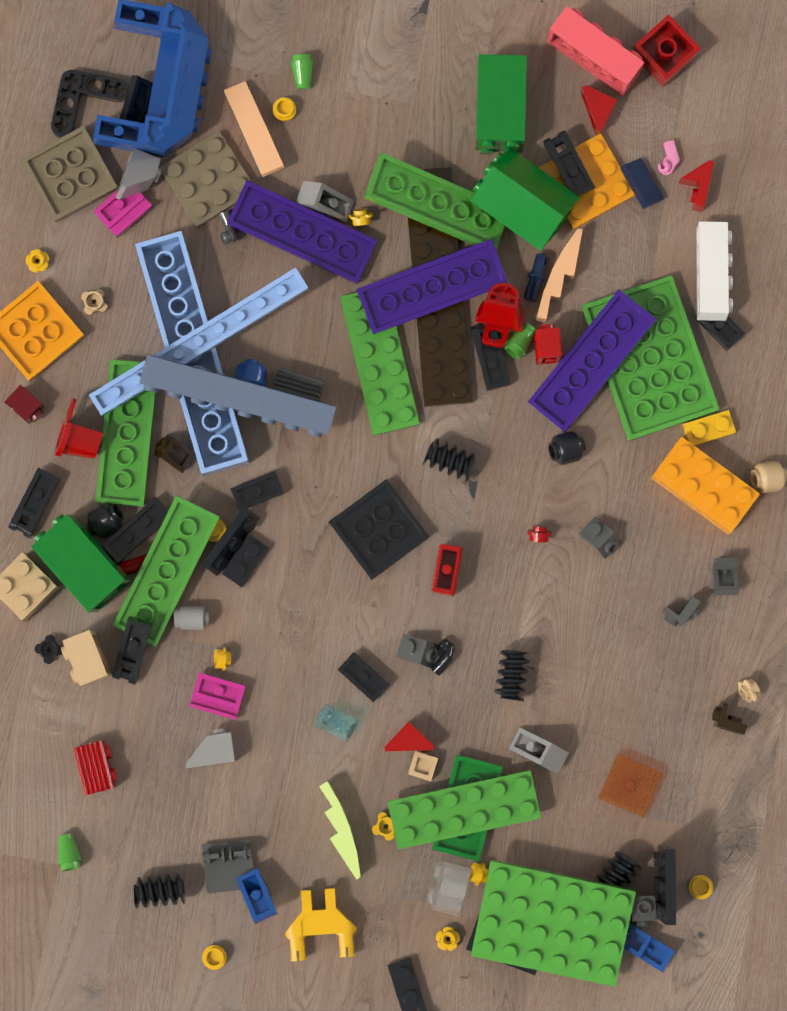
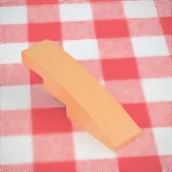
[224,81,284,177]
[536,228,583,323]

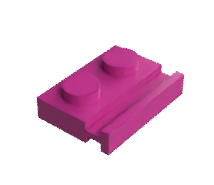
[94,190,153,238]
[189,673,246,720]

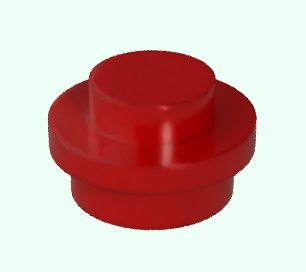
[527,525,552,543]

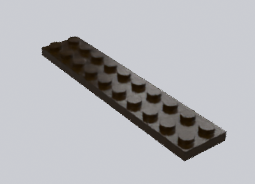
[408,167,472,407]

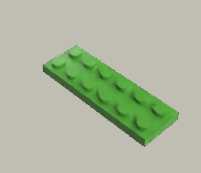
[363,152,505,250]
[340,293,420,436]
[96,359,156,507]
[112,495,220,647]
[387,770,541,849]

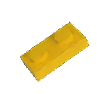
[682,410,736,446]

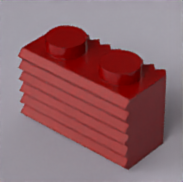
[534,324,563,365]
[431,544,463,597]
[73,741,118,795]

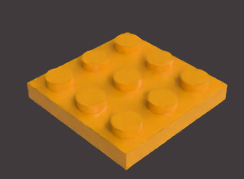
[539,133,635,230]
[0,281,85,382]

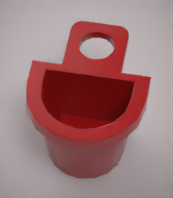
[475,283,525,348]
[54,398,104,459]

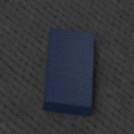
[620,158,664,209]

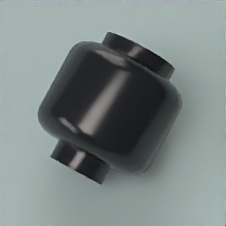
[548,431,586,465]
[86,502,123,538]

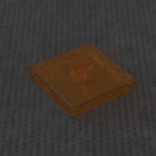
[598,754,662,818]

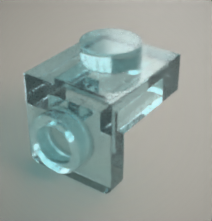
[315,704,359,743]

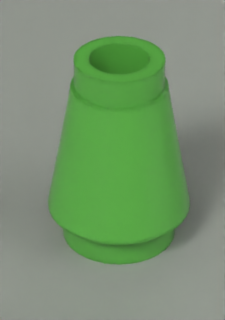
[290,54,314,89]
[504,323,536,359]
[58,834,82,871]

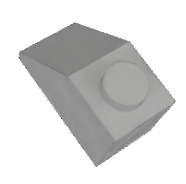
[116,148,162,199]
[296,181,354,223]
[509,727,569,774]
[186,728,236,768]

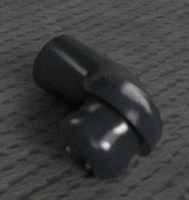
[431,638,455,676]

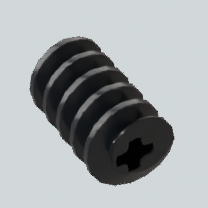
[422,438,476,483]
[495,650,531,702]
[596,851,642,887]
[134,873,185,908]

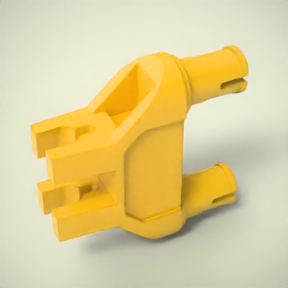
[285,888,357,961]

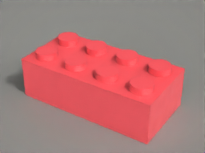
[547,6,644,97]

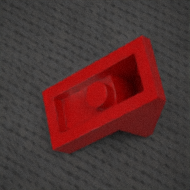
[679,160,714,212]

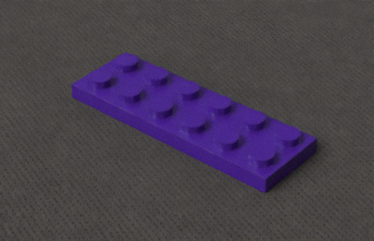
[227,180,377,284]
[356,239,508,335]
[528,289,657,432]

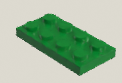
[432,755,503,862]

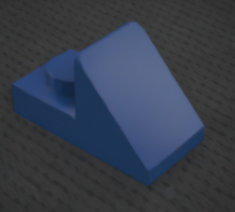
[236,868,278,924]

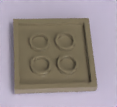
[21,125,118,222]
[159,130,252,229]

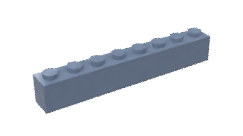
[139,354,336,437]

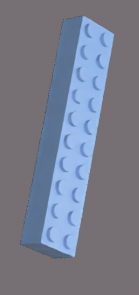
[135,231,249,477]

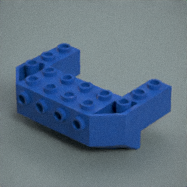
[93,0,212,157]

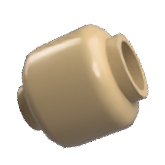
[750,461,787,494]

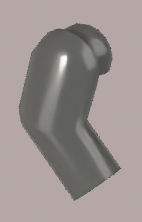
[219,210,237,244]

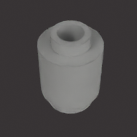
[174,606,209,630]

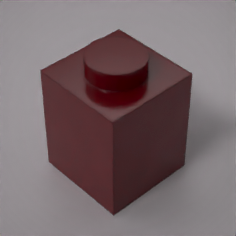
[4,385,45,424]

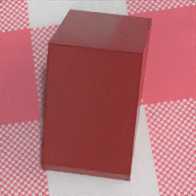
[580,85,617,135]
[385,722,434,752]

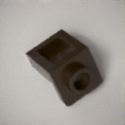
[154,435,195,473]
[712,703,747,735]

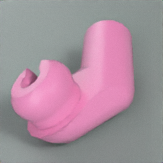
[658,140,680,175]

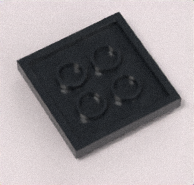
[329,479,430,580]
[653,846,676,925]

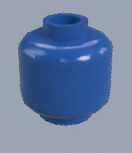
[235,359,267,386]

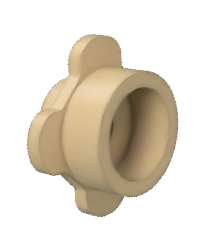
[81,289,107,315]
[738,679,760,703]

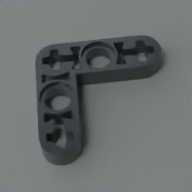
[51,70,128,138]

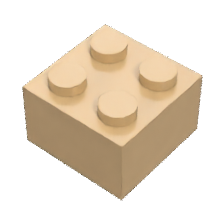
[0,552,60,622]
[61,630,112,687]

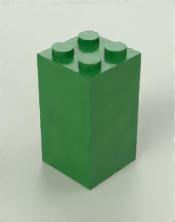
[475,54,527,154]
[471,148,580,251]
[31,514,132,613]

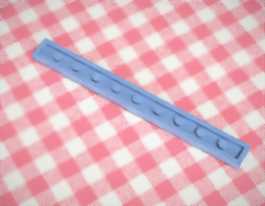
[89,267,309,417]

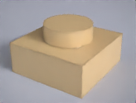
[408,751,438,781]

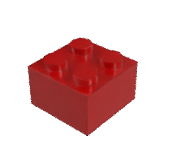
[632,14,701,87]

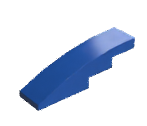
[624,923,676,973]

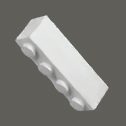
[696,221,733,321]

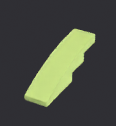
[319,781,361,880]

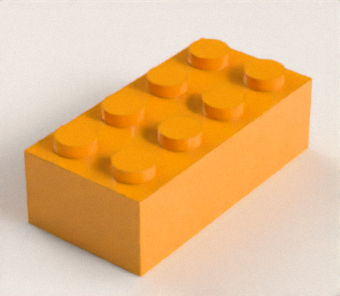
[651,437,760,535]

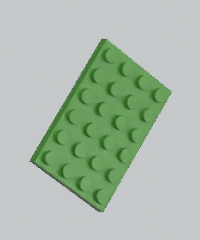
[581,275,720,441]
[471,859,636,987]

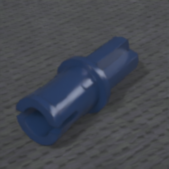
[524,254,551,302]

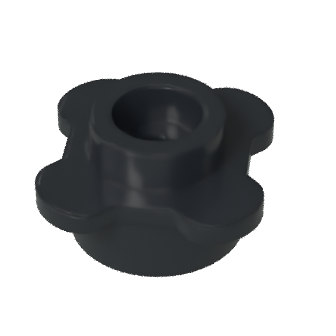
[35,635,63,664]

